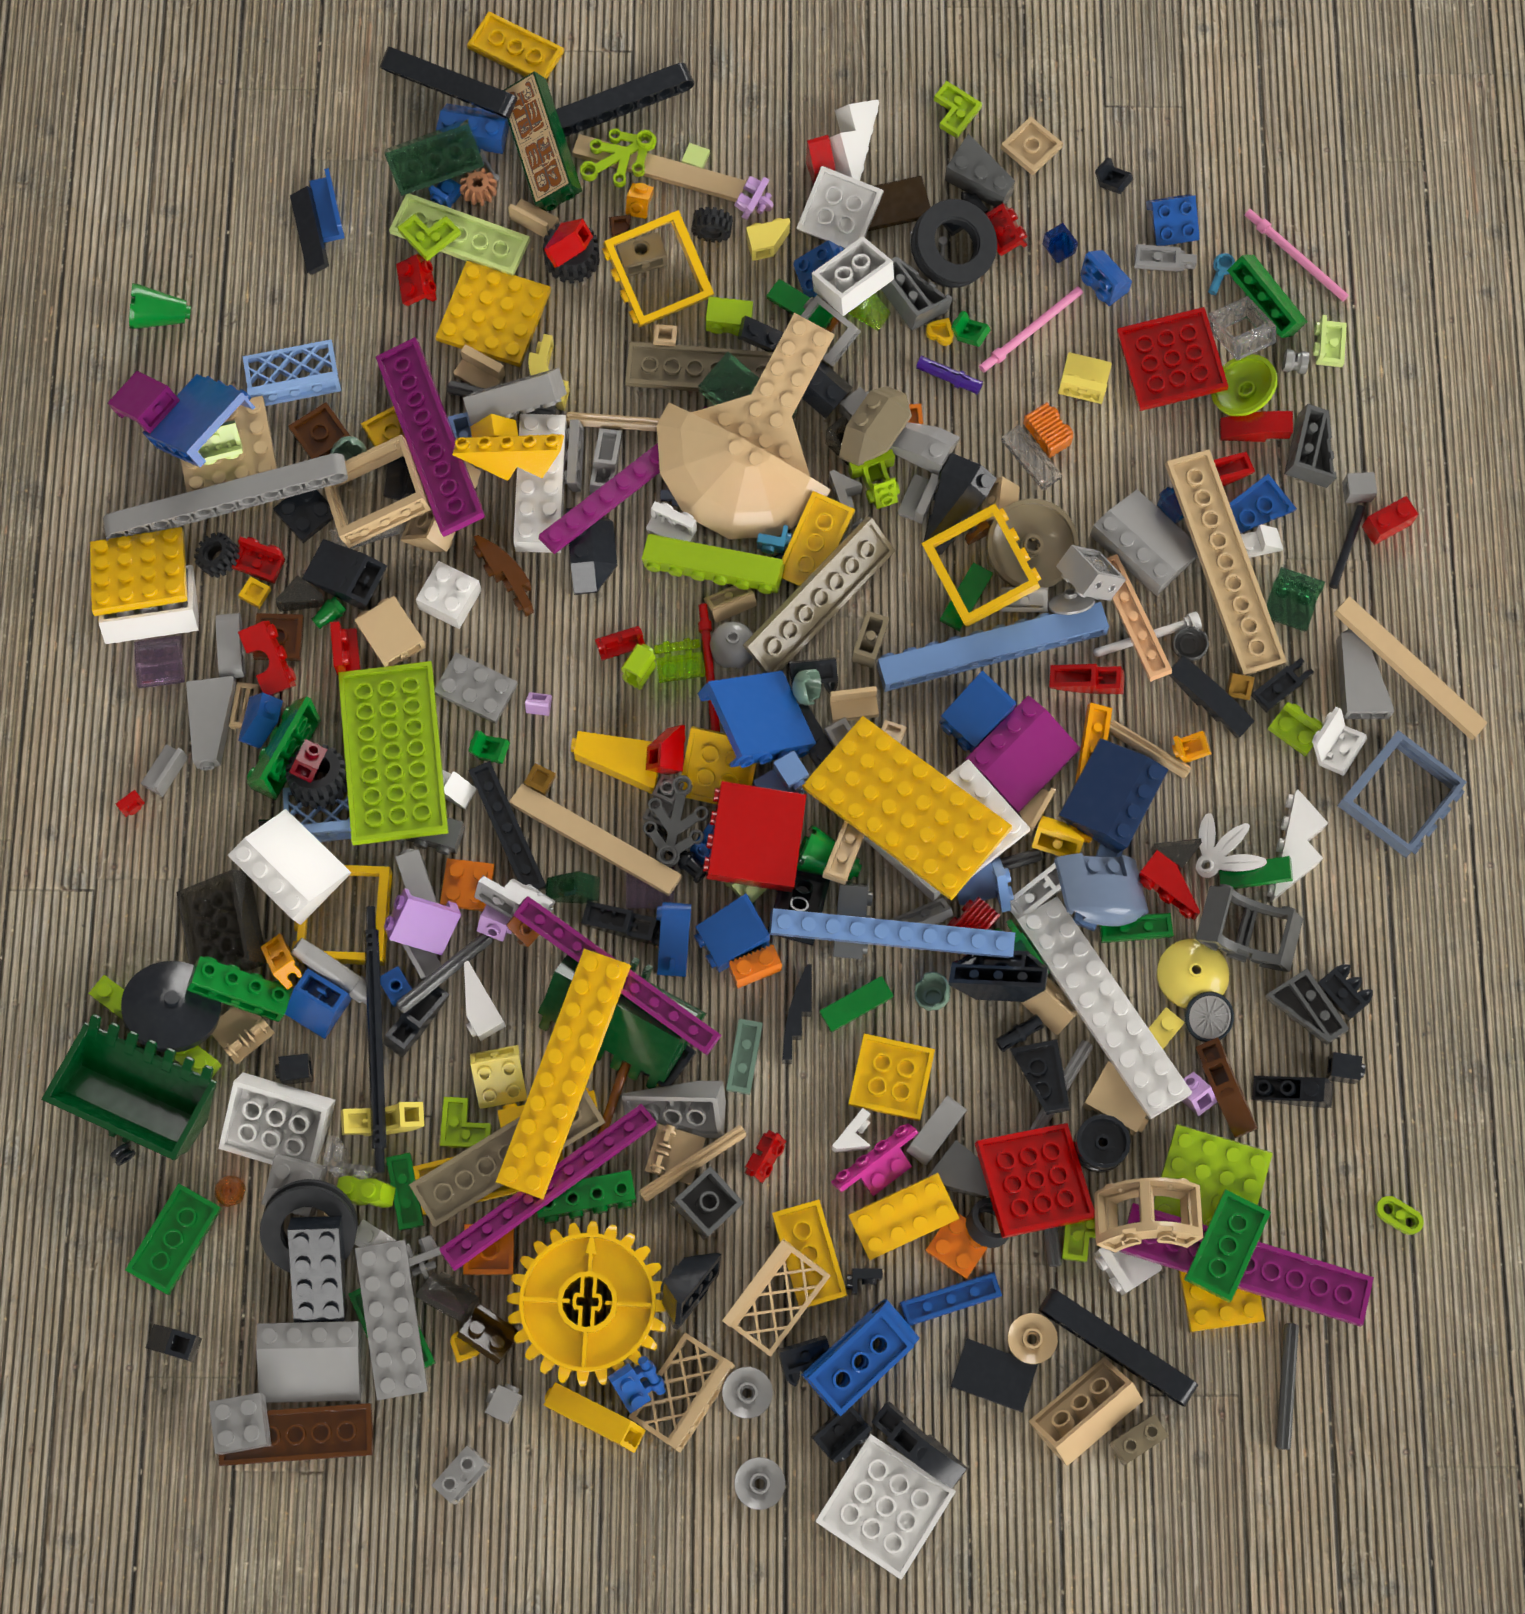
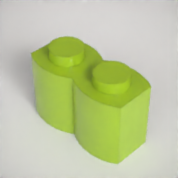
[621,644,656,690]
[337,1176,396,1208]

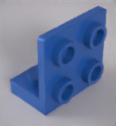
[1146,194,1200,246]

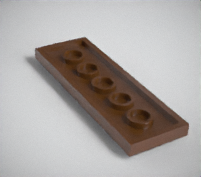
[219,1403,373,1466]

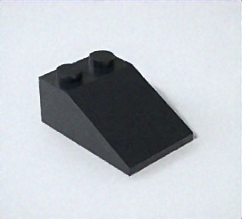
[767,870,830,946]

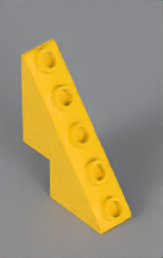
[452,434,564,481]

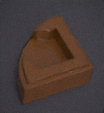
[609,214,631,237]
[965,520,990,546]

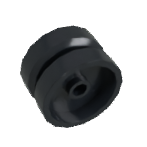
[1073,1114,1131,1173]

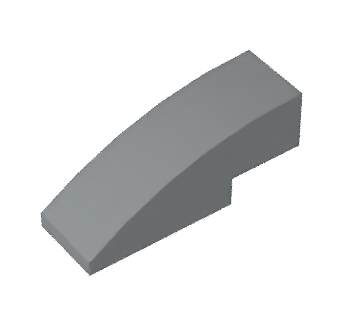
[590,428,622,495]

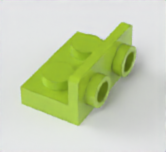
[1267,702,1323,757]

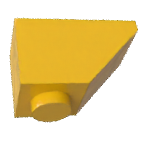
[1032,815,1084,856]

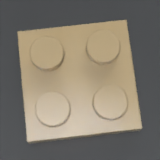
[1001,116,1063,175]

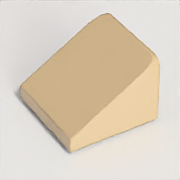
[653,324,677,346]

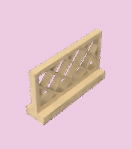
[722,1238,831,1357]
[629,1332,736,1453]

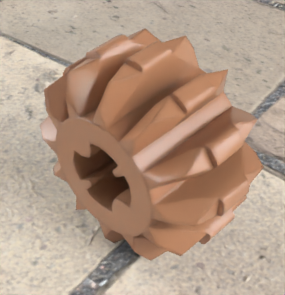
[460,168,497,207]

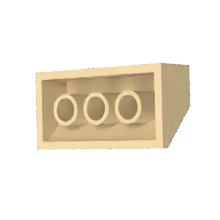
[400,461,481,553]
[1028,1357,1143,1466]

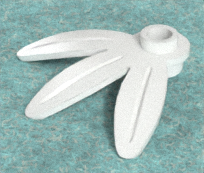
[1196,813,1267,878]

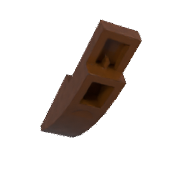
[472,535,534,617]
[1196,1037,1258,1138]

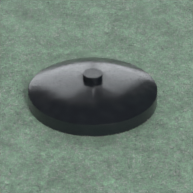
[121,961,221,1052]

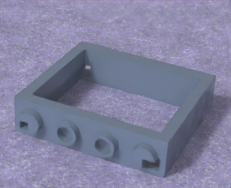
[1337,730,1467,858]

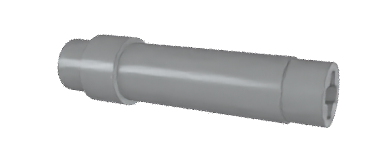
[291,938,382,1005]

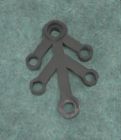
[643,775,709,868]

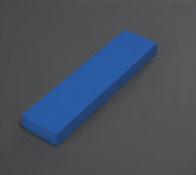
[900,1272,1002,1326]

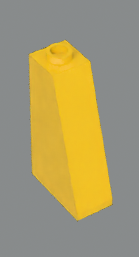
[571,731,659,794]
[543,1382,646,1453]

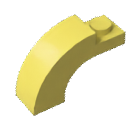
[528,334,570,411]
[341,1102,424,1136]

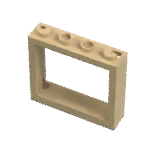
[324,435,431,548]

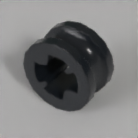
[110,1142,136,1166]

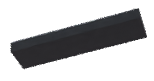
[290,186,329,275]

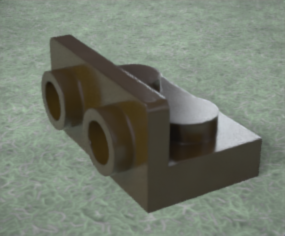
[457,1304,518,1365]

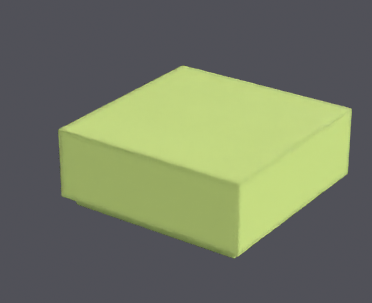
[682,143,710,169]

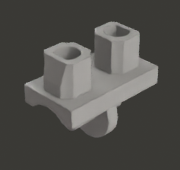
[406,1235,441,1279]

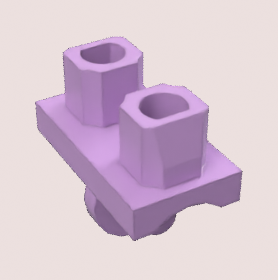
[734,176,774,220]

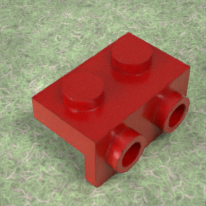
[396,254,437,306]
[231,536,285,584]

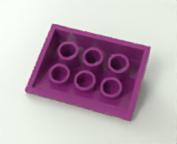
[965,695,1080,814]

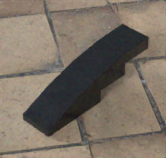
[1169,656,1255,738]
[581,901,661,946]
[782,964,812,1064]

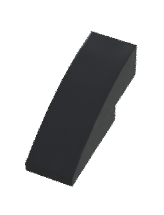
[383,986,449,1058]

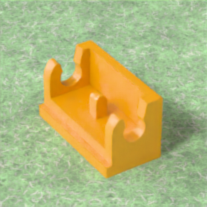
[260,933,302,990]

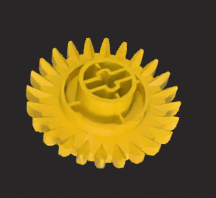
[506,1221,666,1387]

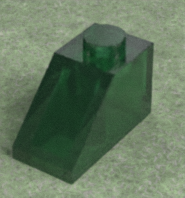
[545,871,600,904]

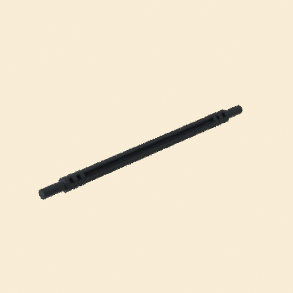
[364,906,387,1174]

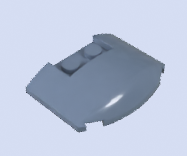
[1054,853,1149,926]

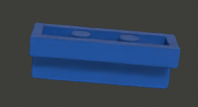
[309,168,345,243]

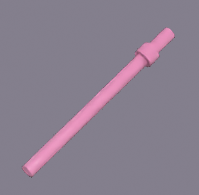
[1244,209,1349,302]
[979,286,1083,373]

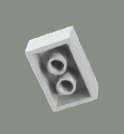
[812,236,894,316]

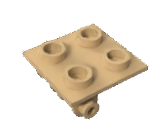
[212,1007,275,1064]
[645,1124,706,1185]

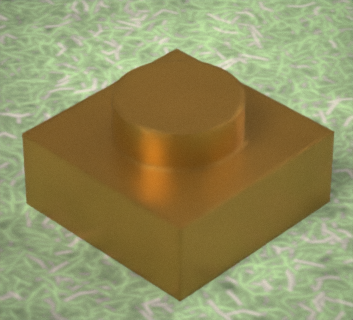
[1226,672,1255,700]
[524,763,556,796]

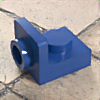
[429,175,462,208]

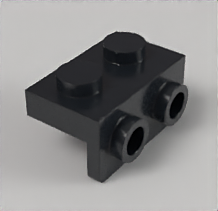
[810,1406,872,1463]

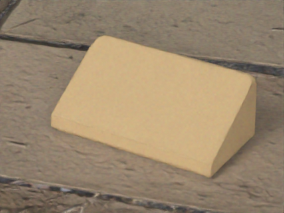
[704,585,757,623]

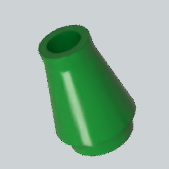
[311,596,346,629]

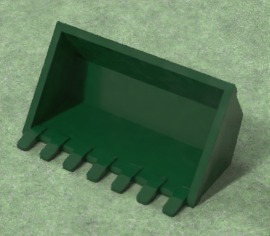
[538,955,707,1089]
[41,1014,217,1160]

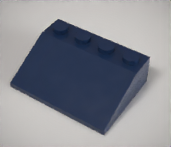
[1057,738,1169,853]

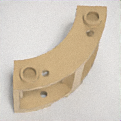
[1094,1177,1203,1253]

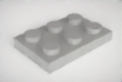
[435,652,518,724]

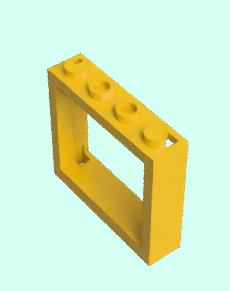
[602,210,714,328]
[921,503,1041,628]
[292,865,392,966]

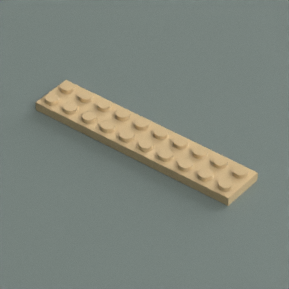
[1165,449,1287,675]

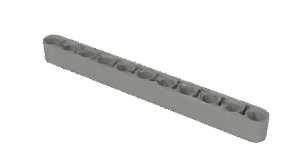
[103,453,348,541]

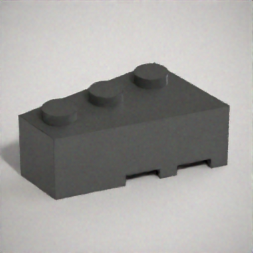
[945,134,1015,208]
[881,256,953,331]
[1284,404,1337,488]
[833,882,873,959]
[1265,968,1349,1045]

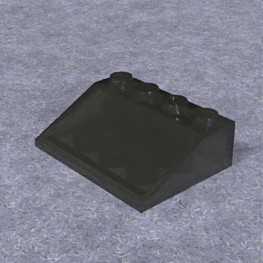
[176,869,268,972]

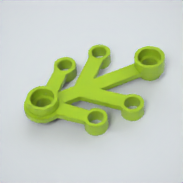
[580,128,657,188]

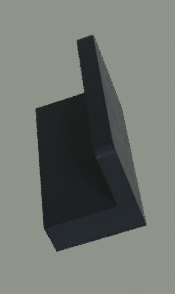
[383,456,416,500]

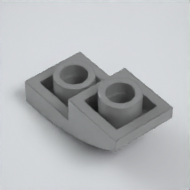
[642,774,684,830]

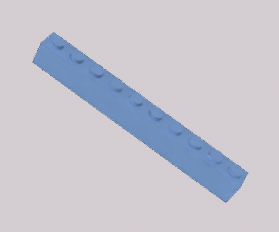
[877,602,1109,692]
[769,908,1015,958]

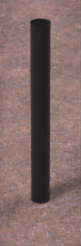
[1329,505,1366,589]

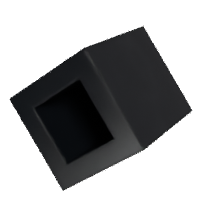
[1326,1052,1365,1084]
[275,1053,313,1085]

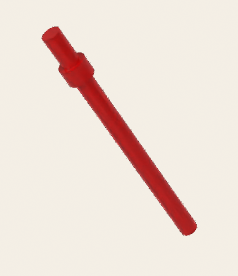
[698,603,720,732]

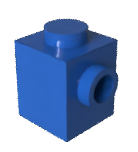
[380,966,412,1007]

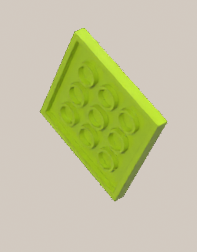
[1154,1124,1273,1226]

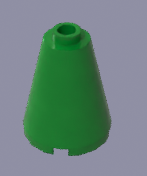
[129,283,191,329]
[797,825,862,880]

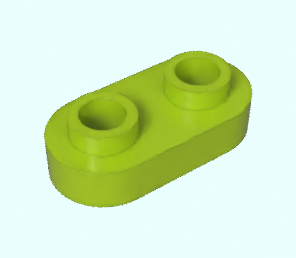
[1375,1196,1424,1235]

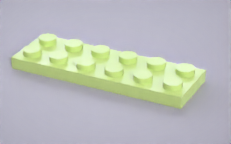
[389,193,530,276]

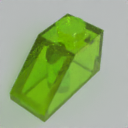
[848,293,891,331]

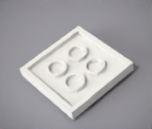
[796,166,884,249]

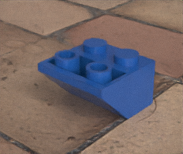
[1080,250,1132,306]
[285,968,352,1039]

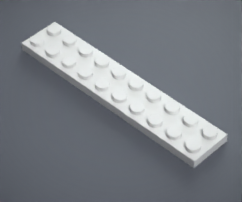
[1017,897,1192,1119]

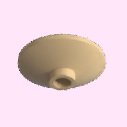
[1007,1313,1058,1364]

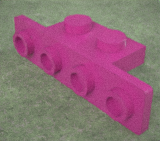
[831,1123,918,1196]

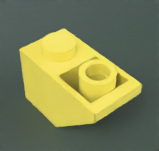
[746,218,790,261]

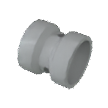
[1282,349,1309,374]

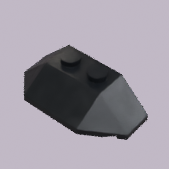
[566,508,618,595]
[949,951,1048,1002]
[660,1252,722,1330]

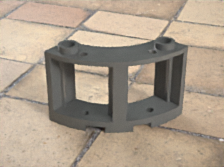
[1196,884,1303,972]

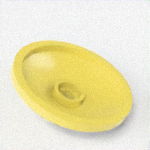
[1157,939,1229,1009]

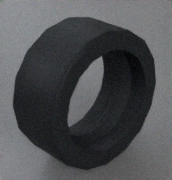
[966,1198,1009,1248]

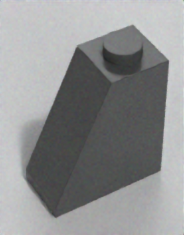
[928,1140,989,1199]

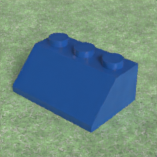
[436,103,510,154]

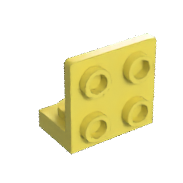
[1058,352,1112,404]
[470,1045,527,1109]

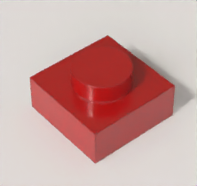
[115,790,145,817]

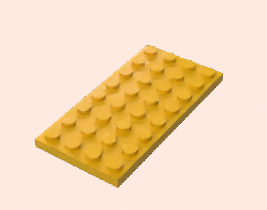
[802,716,1012,901]

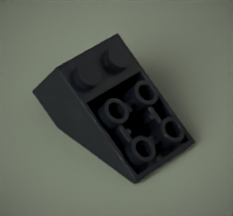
[302,539,387,611]

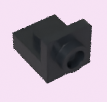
[847,1268,883,1295]

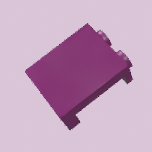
[107,371,180,433]

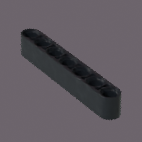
[379,46,518,119]
[556,62,695,137]
[1038,1288,1198,1407]

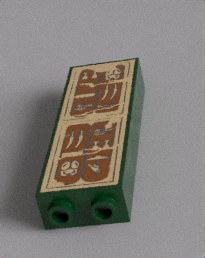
[503,71,582,212]

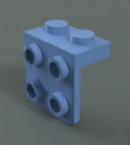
[957,857,1014,912]

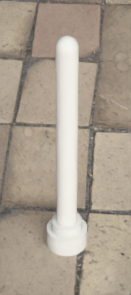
[1093,611,1202,657]

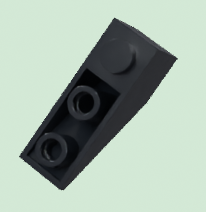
[1252,1076,1333,1108]

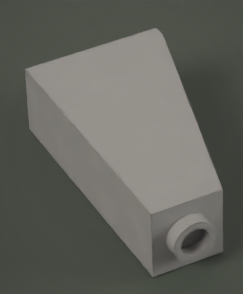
[1336,630,1394,719]
[186,676,237,771]

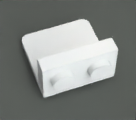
[1312,707,1367,776]
[1094,1248,1162,1296]

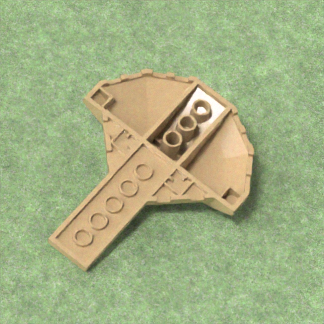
[657,313,835,540]

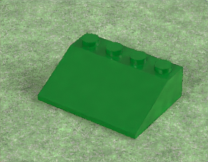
[247,696,321,801]

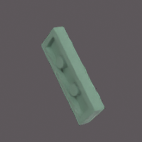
[726,1018,763,1095]

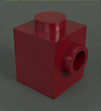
[289,739,327,783]

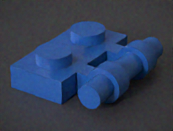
[608,1356,666,1414]

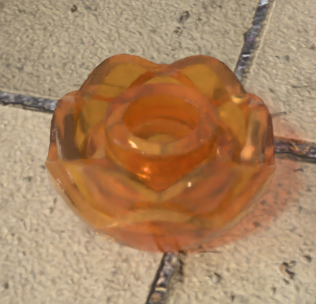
[214,1176,246,1207]

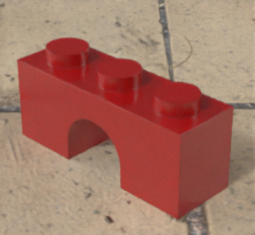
[238,621,296,696]

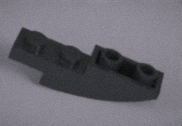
[872,1401,968,1488]

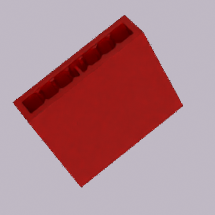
[703,781,807,892]

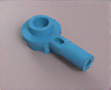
[1208,253,1235,295]

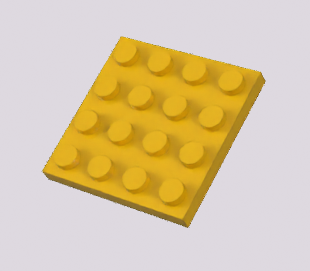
[435,261,551,367]
[90,527,188,616]

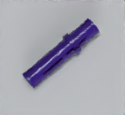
[916,355,983,395]

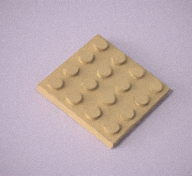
[181,396,277,492]

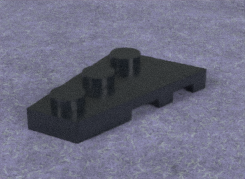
[1010,1039,1071,1115]

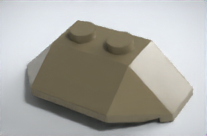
[839,386,912,466]

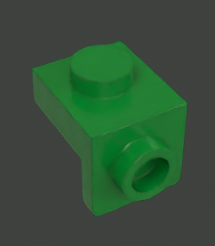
[951,311,991,347]
[469,730,510,764]

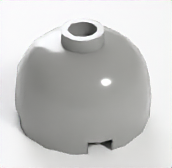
[710,621,753,669]

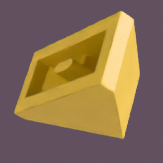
[470,414,518,437]

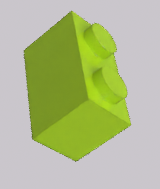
[706,296,753,336]

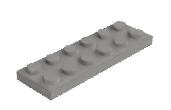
[355,1240,428,1400]

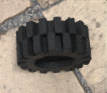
[691,207,733,243]
[194,532,240,578]

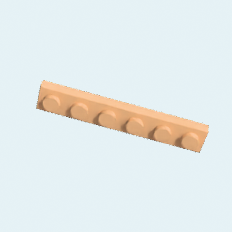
[1107,554,1172,682]

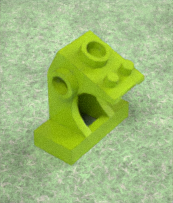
[848,449,900,509]

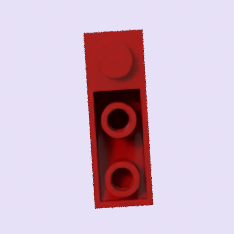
[1138,850,1200,921]

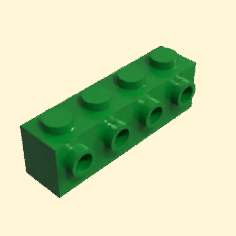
[1227,255,1308,338]
[186,956,293,1022]
[537,1170,637,1224]

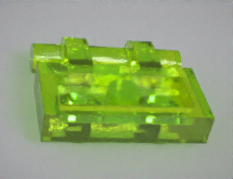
[653,638,705,683]

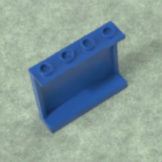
[142,374,256,468]
[697,671,816,768]

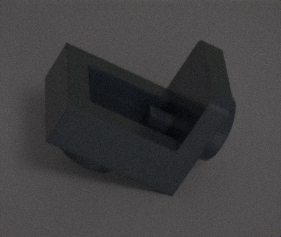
[1095,157,1133,194]

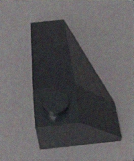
[923,453,997,555]

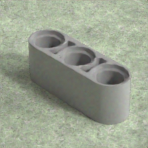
[215,613,245,678]
[906,1095,967,1166]

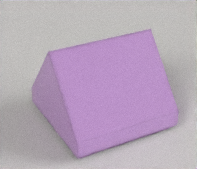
[525,692,552,716]

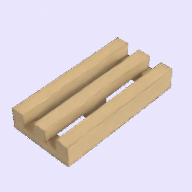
[229,682,261,730]

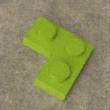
[934,80,982,139]
[397,214,461,261]
[440,1097,492,1148]
[1061,1218,1096,1263]

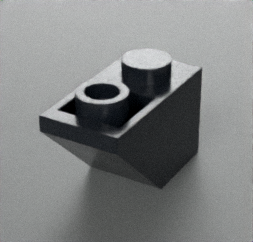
[145,1324,202,1363]

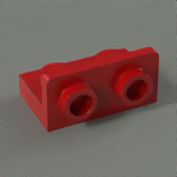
[986,203,1028,256]
[330,621,361,675]

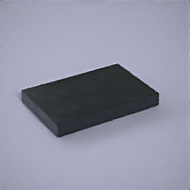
[950,1338,1038,1413]

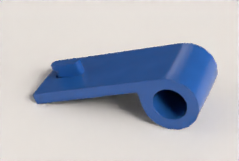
[656,902,692,977]

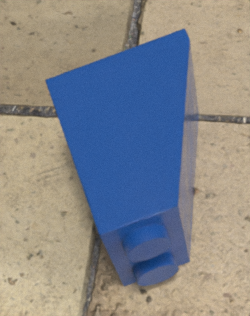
[939,670,1017,753]
[694,894,770,973]

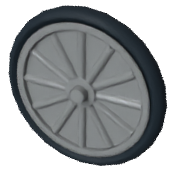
[1185,992,1234,1042]

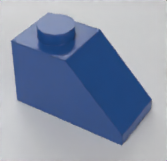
[238,693,283,748]

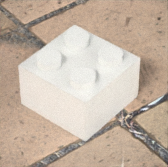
[416,561,482,629]

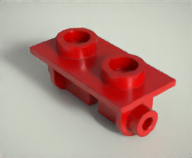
[595,625,645,661]
[744,1130,786,1184]

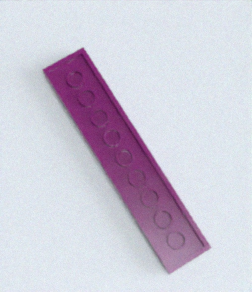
[375,337,485,537]
[1119,1203,1374,1327]

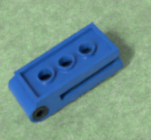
[801,1299,919,1416]

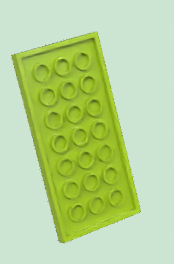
[338,661,449,845]

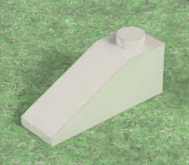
[1010,863,1061,919]
[464,961,506,1041]

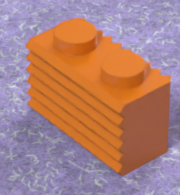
[1023,402,1073,458]
[729,944,782,989]

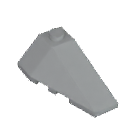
[890,422,960,475]
[622,1081,726,1138]

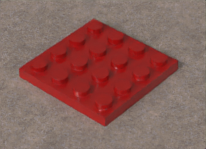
[1117,307,1228,411]
[974,1123,1095,1238]

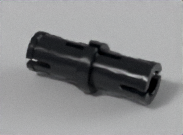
[995,1014,1044,1052]

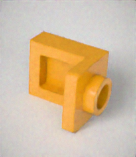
[625,183,654,219]
[1172,730,1211,763]

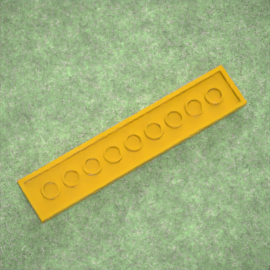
[496,949,631,1199]

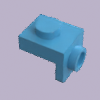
[757,525,792,554]

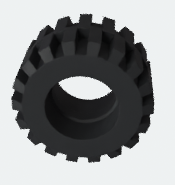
[543,221,600,284]
[285,744,347,809]

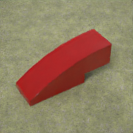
[1220,411,1293,442]
[1214,451,1255,487]
[1049,664,1125,694]

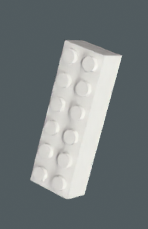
[513,414,567,553]

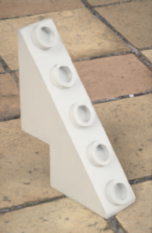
[829,100,879,181]
[1267,790,1328,902]

